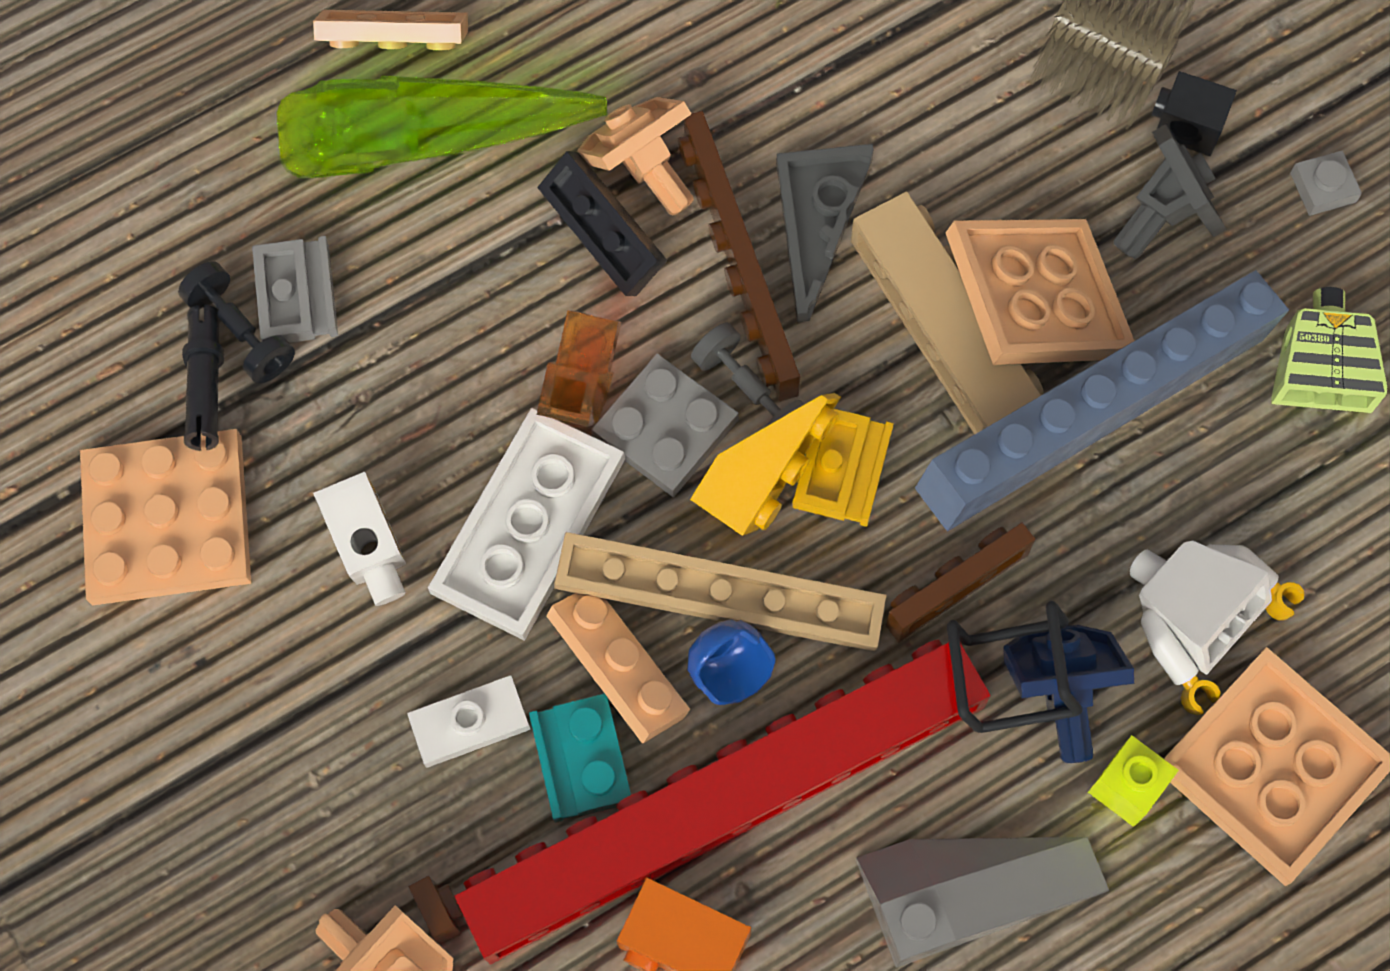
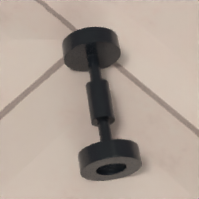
[178,261,295,384]

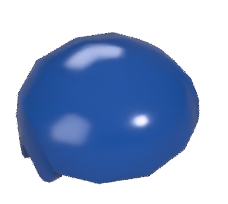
[687,619,776,705]

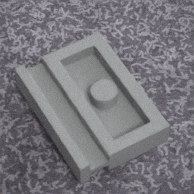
[252,236,339,343]

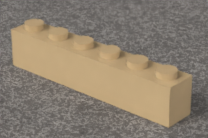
[851,191,1064,462]

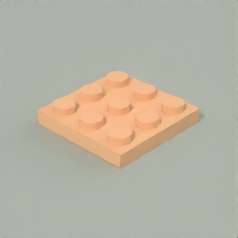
[946,219,1135,365]
[80,429,252,606]
[1164,647,1390,886]

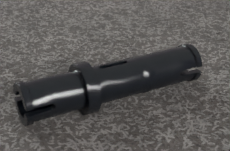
[182,305,224,451]

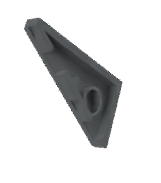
[776,144,874,322]

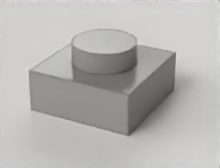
[1290,150,1362,216]

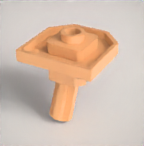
[576,97,694,216]
[316,905,453,971]

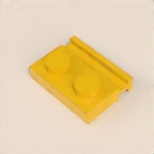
[793,409,894,527]

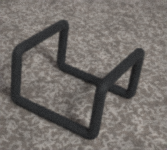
[947,601,1082,733]

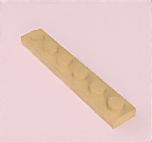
[554,532,886,652]

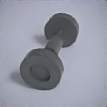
[691,322,805,427]

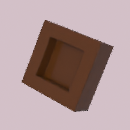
[408,875,463,945]

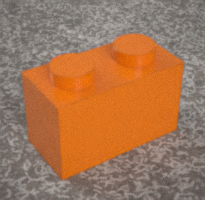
[616,878,751,971]

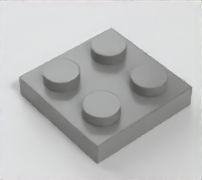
[591,354,739,498]

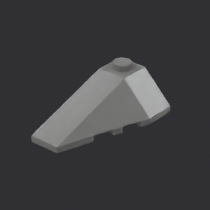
[856,837,1109,968]

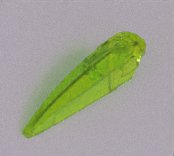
[276,76,608,178]

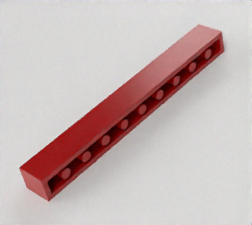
[455,639,991,965]

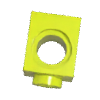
[1088,735,1179,827]

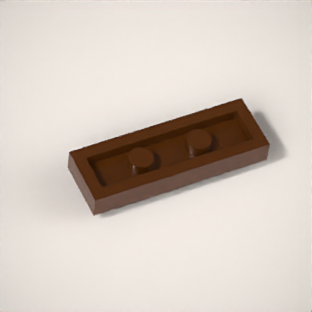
[886,522,1035,643]

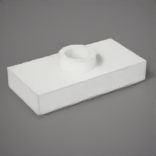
[407,675,531,768]

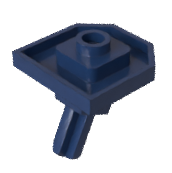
[1003,625,1135,764]

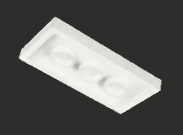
[428,408,625,641]

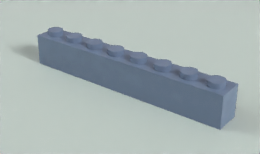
[915,270,1289,532]

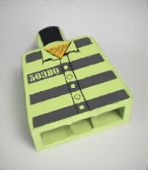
[1271,287,1387,413]

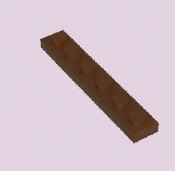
[678,110,800,402]

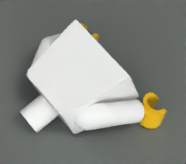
[1130,541,1304,715]

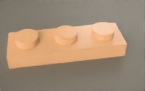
[313,10,468,50]
[547,593,690,744]

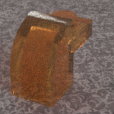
[536,310,621,427]

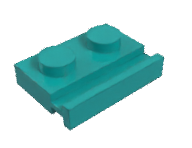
[529,693,631,823]

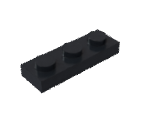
[537,151,668,296]

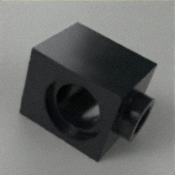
[1151,71,1237,157]

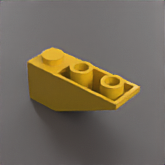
[690,393,841,536]

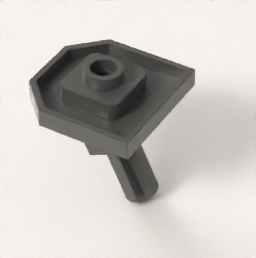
[1114,124,1227,259]

